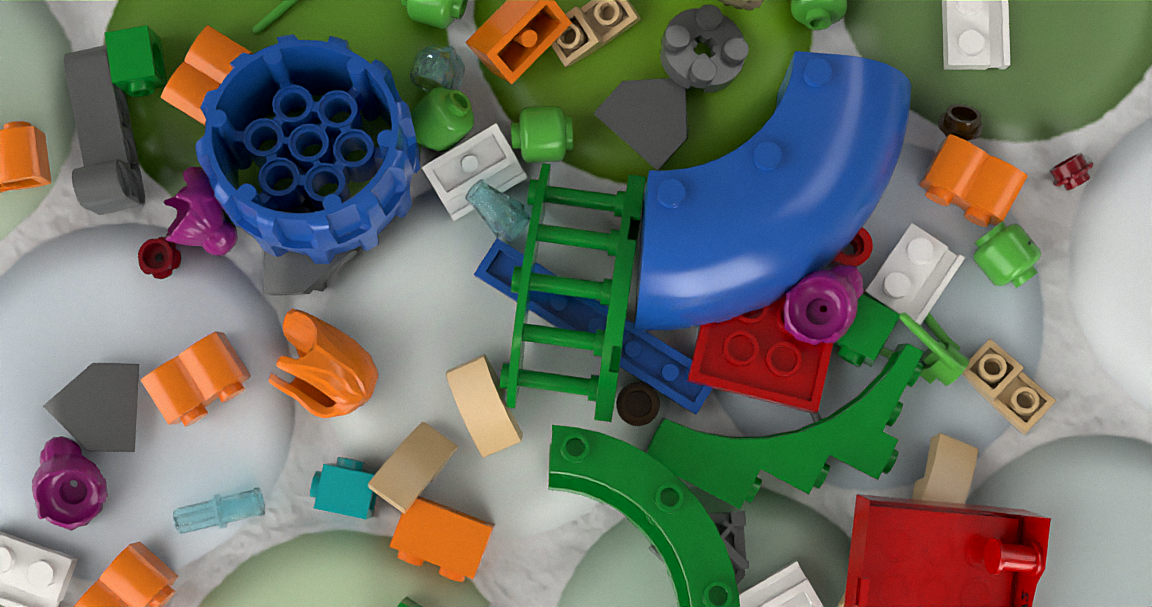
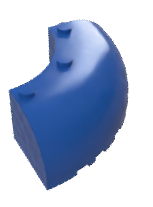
[634,51,912,330]

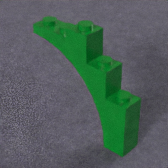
[645,343,924,509]

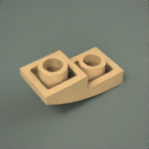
[551,0,642,67]
[962,339,1056,435]
[446,354,523,458]
[368,421,458,514]
[912,433,979,504]

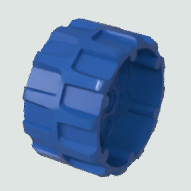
[195,34,421,264]

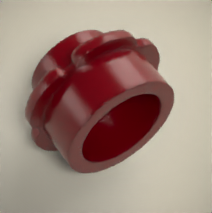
[1049,153,1093,191]
[138,237,182,279]

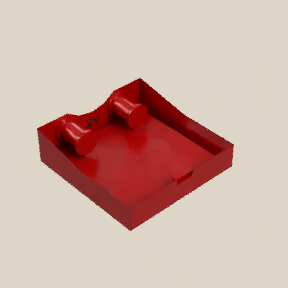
[844,494,1051,607]

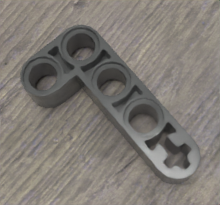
[64,45,145,215]

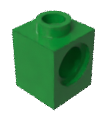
[104,25,168,97]
[833,294,900,368]

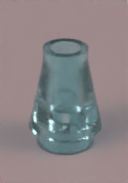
[465,179,531,241]

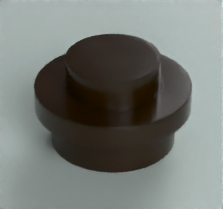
[938,104,983,141]
[616,382,660,426]

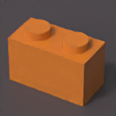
[465,0,572,85]
[389,496,495,582]

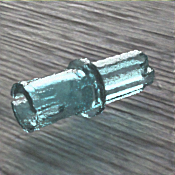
[173,487,265,534]

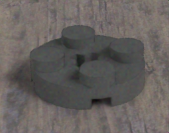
[660,5,749,93]

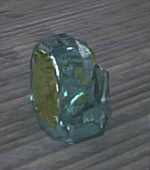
[410,45,465,92]

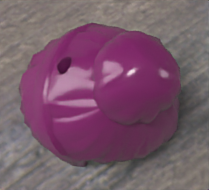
[163,167,238,256]
[783,265,864,345]
[31,436,108,531]

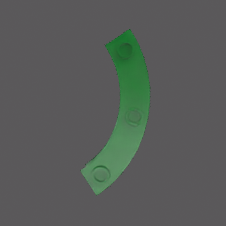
[500,163,646,422]
[548,425,740,607]

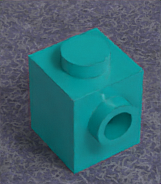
[310,457,378,520]

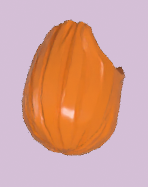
[268,308,379,418]

